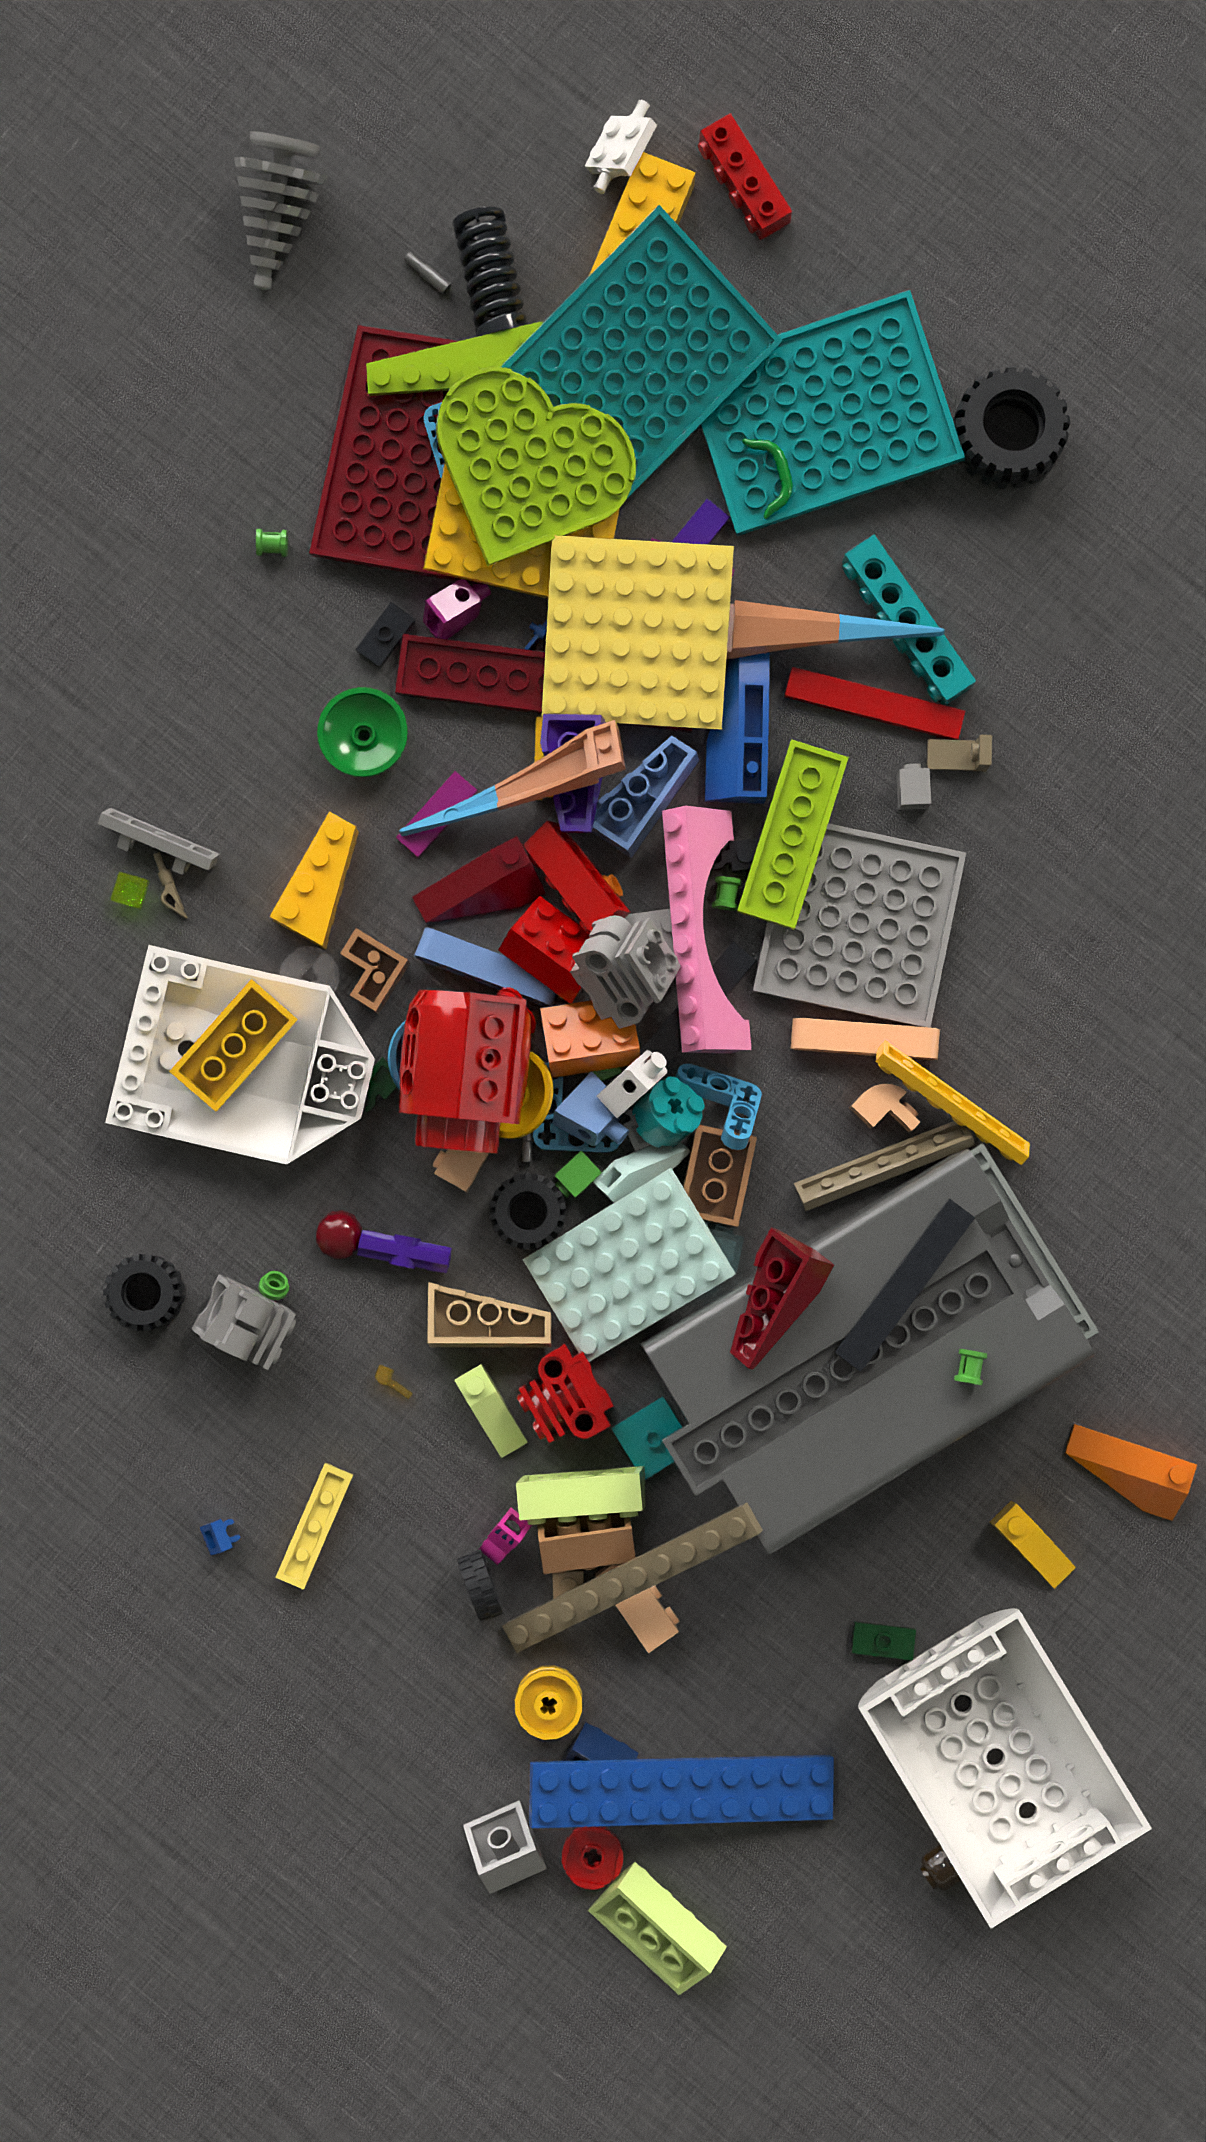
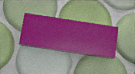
[396,771,478,859]

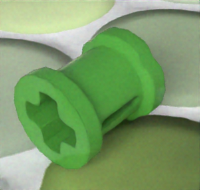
[256,529,288,557]
[712,876,742,911]
[954,1349,987,1385]

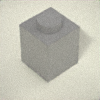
[896,764,931,810]

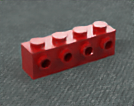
[698,113,792,240]
[523,820,631,934]

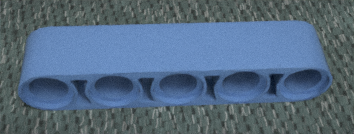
[414,928,557,1007]

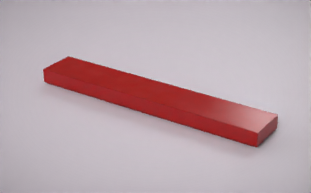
[784,667,965,740]

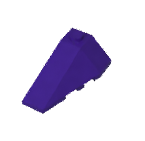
[540,714,607,833]

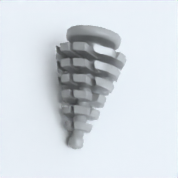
[234,131,328,290]

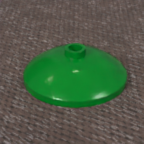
[317,687,408,777]

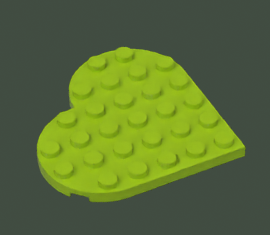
[436,367,636,566]

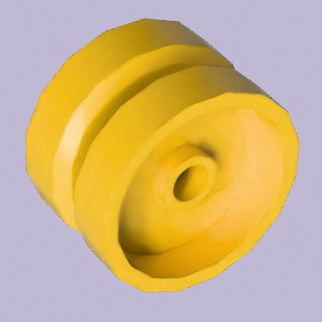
[515,1665,582,1740]

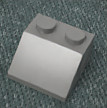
[463,1800,547,1894]

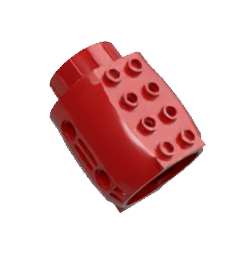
[398,990,531,1153]

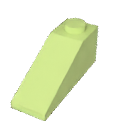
[455,1364,528,1458]

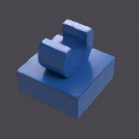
[200,1519,240,1556]

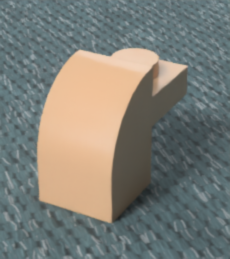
[849,1084,920,1132]

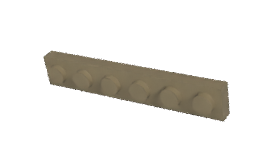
[794,1121,975,1211]

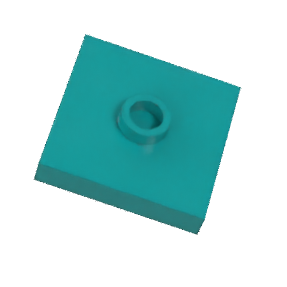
[611,1396,682,1480]

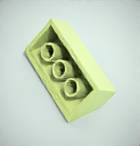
[516,1466,645,1525]
[588,1862,727,1995]

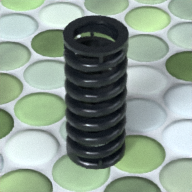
[452,206,528,337]

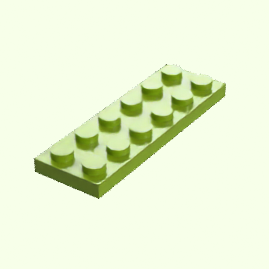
[737,739,849,930]

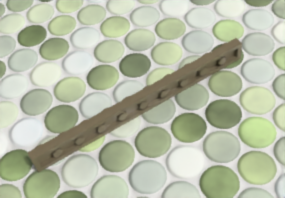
[502,1502,763,1653]

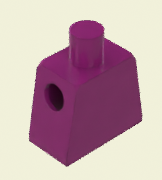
[423,578,491,639]

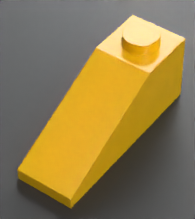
[990,1501,1076,1589]

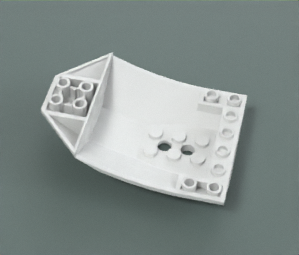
[105,945,375,1164]

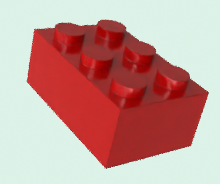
[498,896,590,1004]

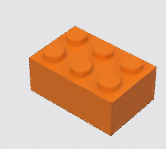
[540,1000,640,1078]

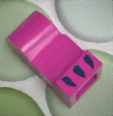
[478,1507,532,1565]

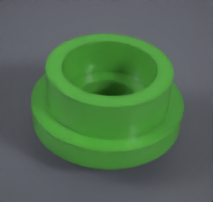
[258,1271,289,1300]

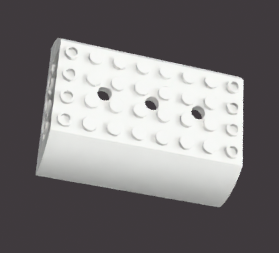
[858,1608,1152,1928]

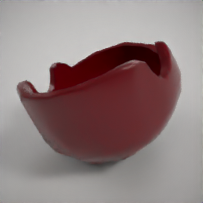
[316,1210,362,1259]

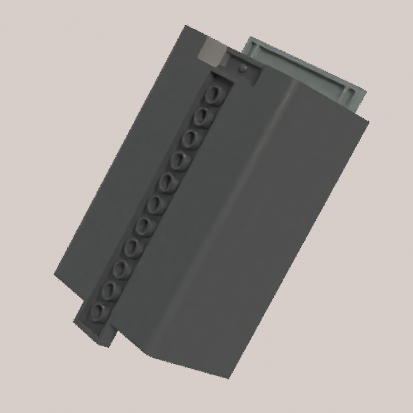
[640,1143,1099,1556]

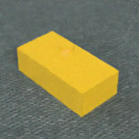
[169,979,298,1112]

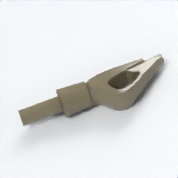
[153,852,188,919]

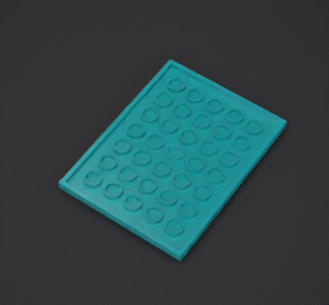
[500,205,783,498]
[701,290,965,536]

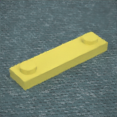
[275,1463,353,1590]

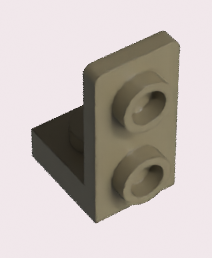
[927,735,992,772]

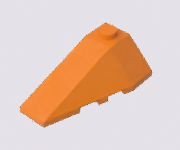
[1064,1424,1197,1521]

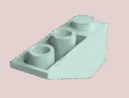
[593,1142,691,1203]

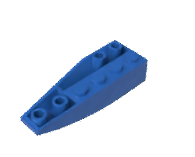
[705,652,770,804]

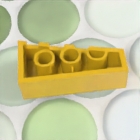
[270,812,359,950]

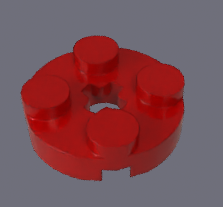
[562,1826,623,1890]

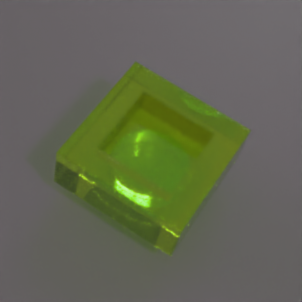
[110,871,150,910]

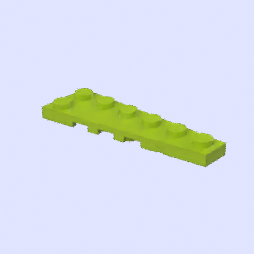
[366,322,543,396]

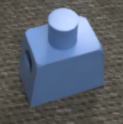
[552,1072,629,1146]

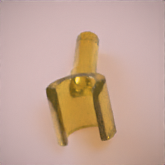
[375,1365,413,1399]

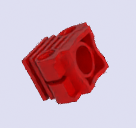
[517,1343,614,1443]

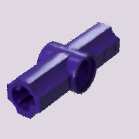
[357,1230,452,1273]

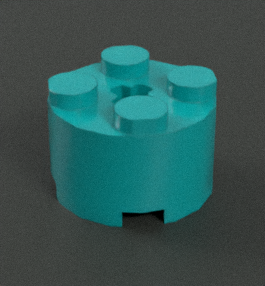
[632,1077,705,1148]

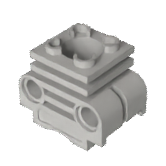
[570,915,681,1029]
[192,1274,296,1370]

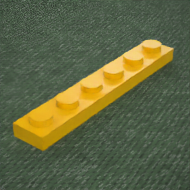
[875,1040,1030,1165]

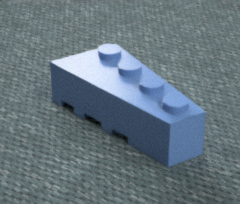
[592,736,699,858]

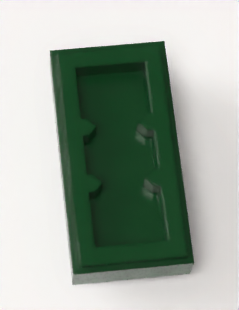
[851,1621,916,1660]

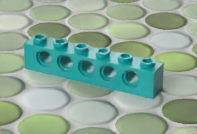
[842,534,976,705]

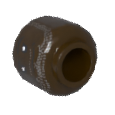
[919,1844,961,1891]

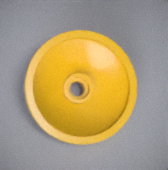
[499,1051,553,1139]

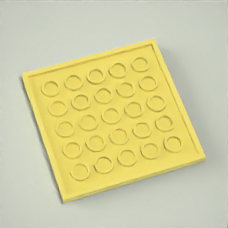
[542,535,734,730]

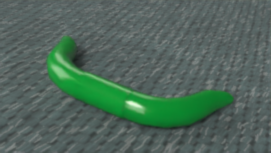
[742,438,793,519]

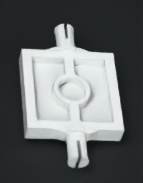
[584,100,657,194]

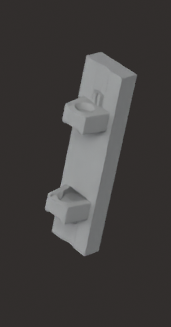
[97,808,220,875]

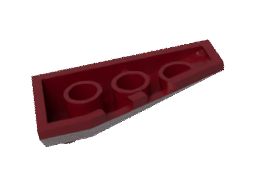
[412,836,546,924]
[730,1227,835,1370]

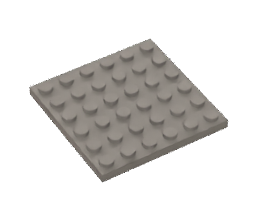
[752,823,966,1028]

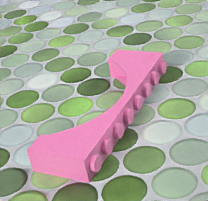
[662,805,752,1053]

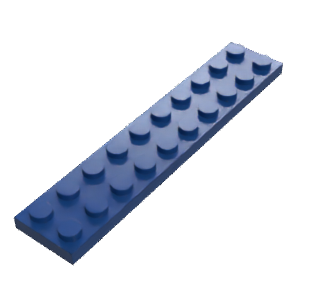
[529,1755,834,1828]

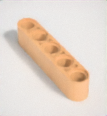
[790,1018,940,1060]

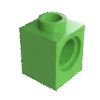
[554,1151,602,1198]

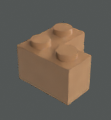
[340,928,410,1015]

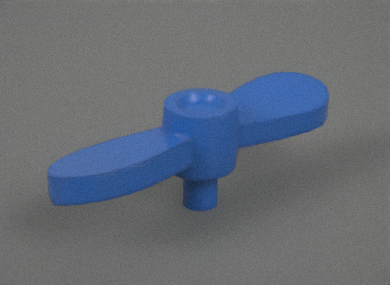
[524,619,547,651]

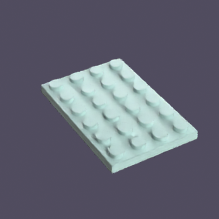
[523,1168,736,1362]

